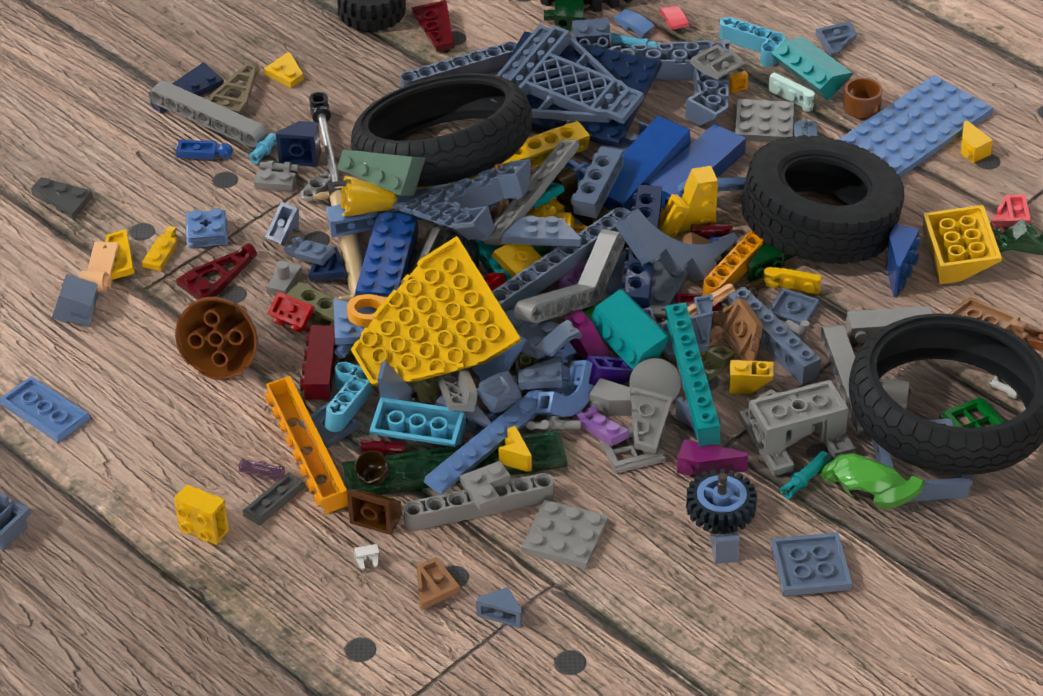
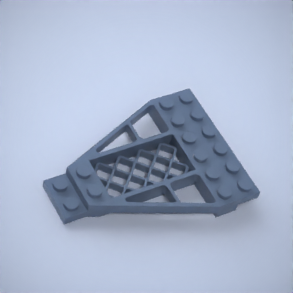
[491,24,644,124]

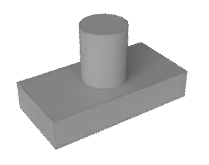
[266,260,302,295]

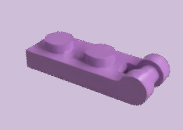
[574,406,629,446]

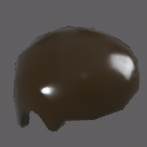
[354,450,390,487]

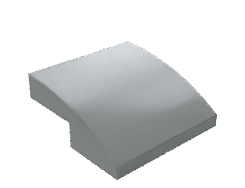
[690,44,745,79]

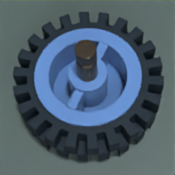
[686,469,757,534]

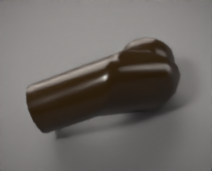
[745,277,765,298]

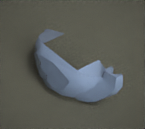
[477,371,521,413]

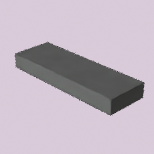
[243,472,306,526]

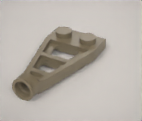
[208,61,260,115]

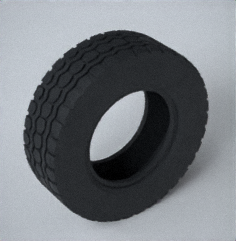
[741,135,904,264]

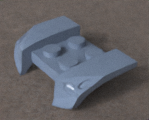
[505,309,582,360]

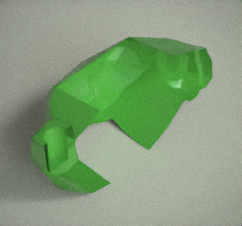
[819,453,925,509]

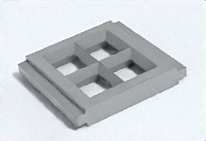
[599,426,666,474]

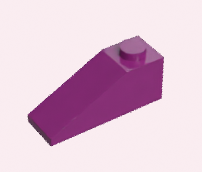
[563,310,611,360]
[677,439,749,477]

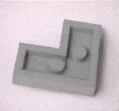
[460,461,510,511]

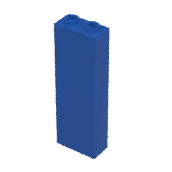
[604,115,691,211]
[646,124,746,207]

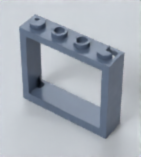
[871,418,973,502]

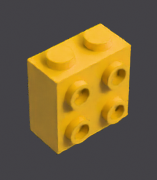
[174,484,229,545]

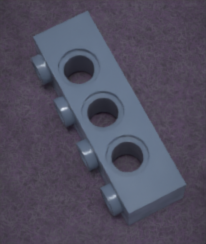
[571,146,624,218]

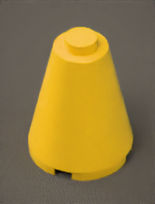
[341,176,397,217]

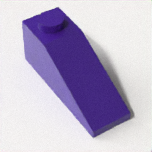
[586,356,633,386]

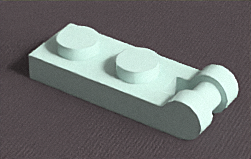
[769,72,815,112]

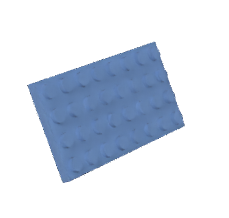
[839,75,993,178]

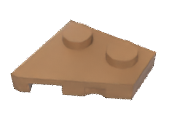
[416,557,460,611]

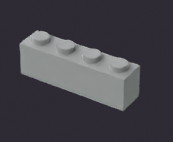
[846,306,932,344]

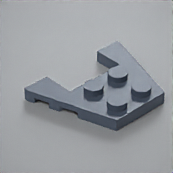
[643,294,713,360]

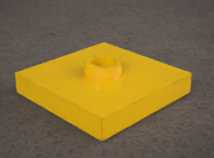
[491,244,542,277]

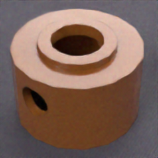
[843,77,883,119]

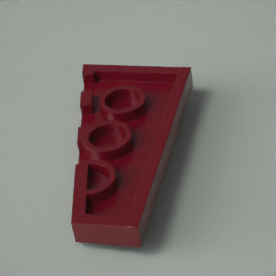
[411,0,454,52]

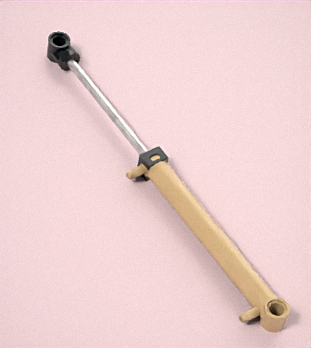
[309,92,364,302]

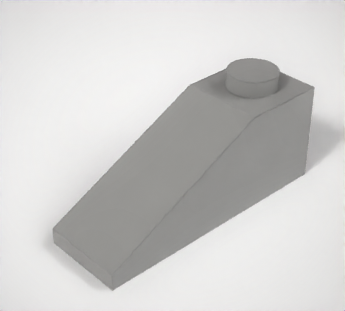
[589,378,632,416]

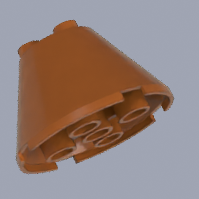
[175,297,258,379]

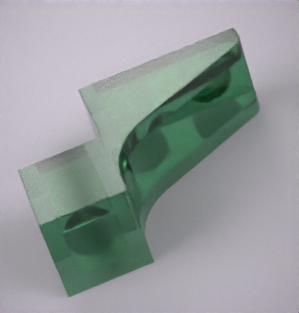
[990,218,1043,255]

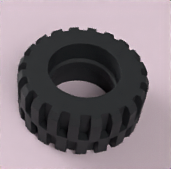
[337,0,406,32]

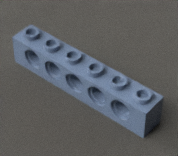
[727,287,821,385]

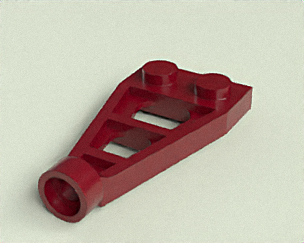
[176,243,257,300]

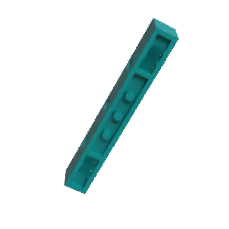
[665,302,721,447]

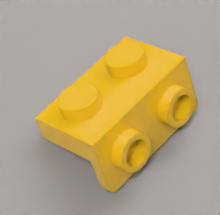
[659,194,690,239]

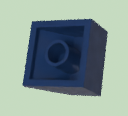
[276,121,321,167]

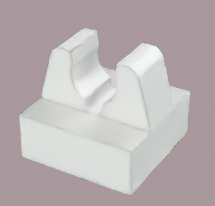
[354,544,379,570]

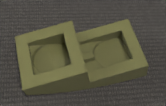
[702,344,736,382]

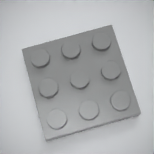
[735,99,794,142]
[522,499,608,570]

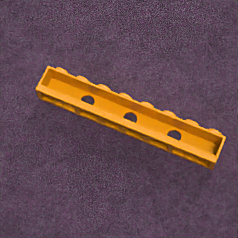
[265,376,348,514]

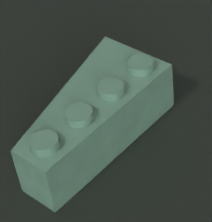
[337,150,425,196]

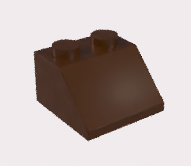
[347,489,402,535]

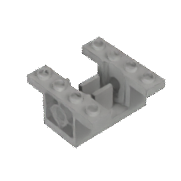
[739,380,855,476]

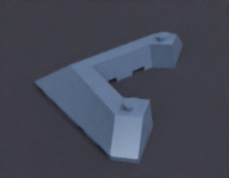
[609,39,730,126]
[393,159,531,241]

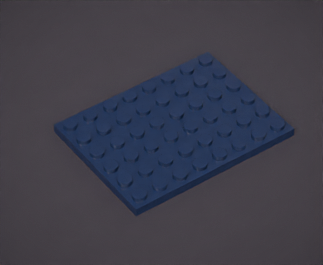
[507,31,662,148]

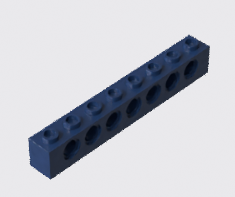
[622,185,662,309]

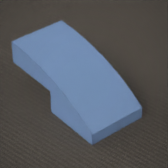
[613,9,655,38]

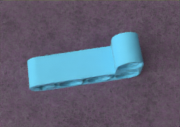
[719,17,786,67]
[325,362,373,432]

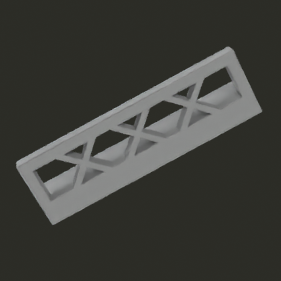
[436,368,478,412]

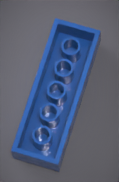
[355,212,419,297]

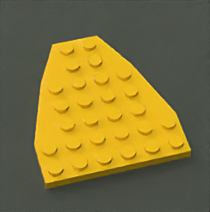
[351,236,522,386]

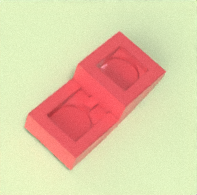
[659,5,689,30]

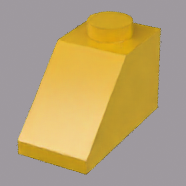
[960,120,993,163]

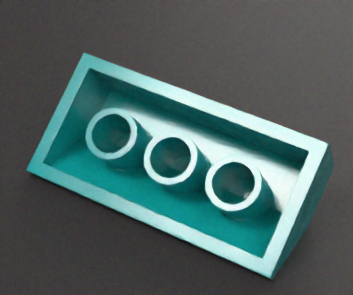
[771,37,853,101]
[590,289,670,370]

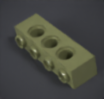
[286,282,334,326]

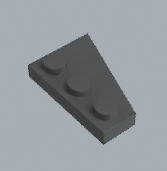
[31,177,93,220]

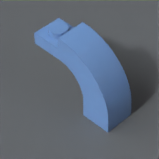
[535,360,594,417]

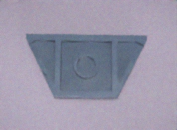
[502,215,581,246]

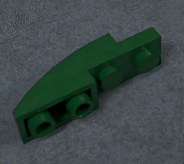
[748,244,795,282]

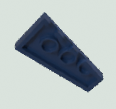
[150,62,224,114]

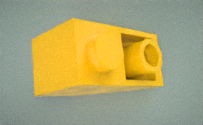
[729,360,773,394]

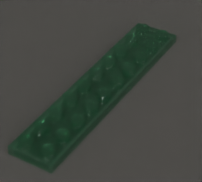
[342,430,567,495]

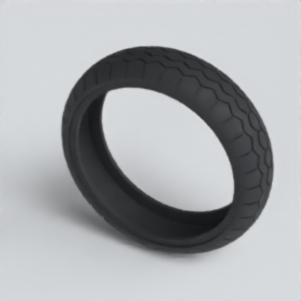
[351,73,532,188]
[849,314,1043,475]

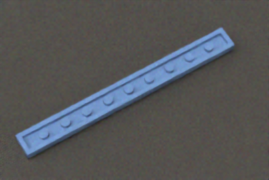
[424,364,570,495]

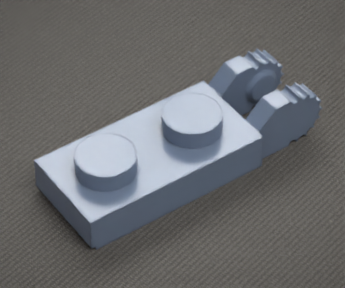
[283,236,335,265]

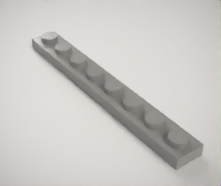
[483,140,580,246]

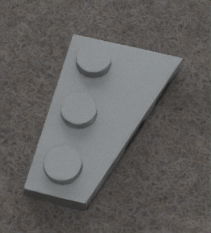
[630,387,673,454]

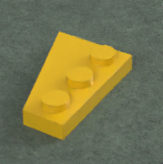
[104,229,135,280]

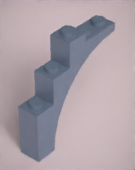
[614,208,738,282]

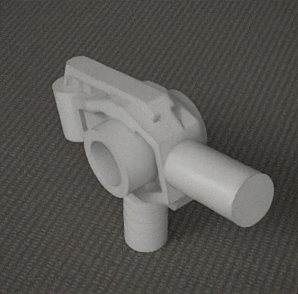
[527,416,581,434]

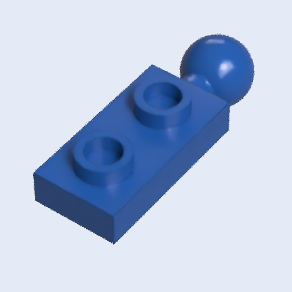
[176,140,233,160]

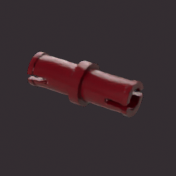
[691,222,733,238]
[360,439,405,456]

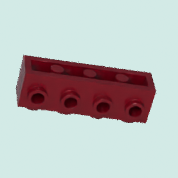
[300,325,337,400]

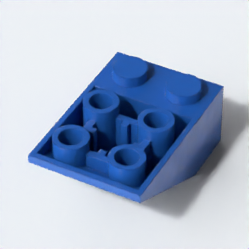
[886,223,921,297]

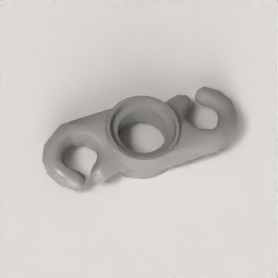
[300,172,332,202]

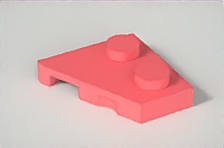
[991,194,1031,227]

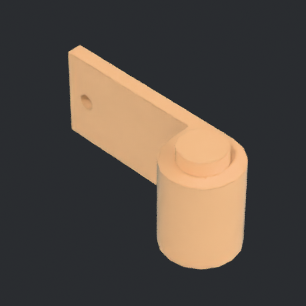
[79,242,119,292]

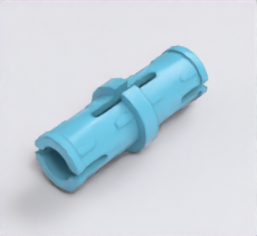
[249,133,277,164]

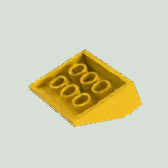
[923,205,1002,285]

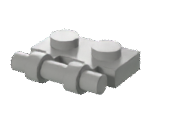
[254,160,299,191]

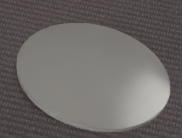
[629,358,681,402]

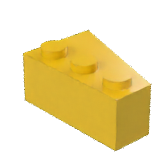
[678,166,718,233]

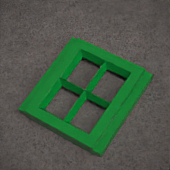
[939,398,1004,428]

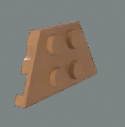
[712,298,763,361]

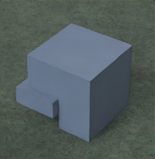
[52,274,99,327]
[0,492,31,550]

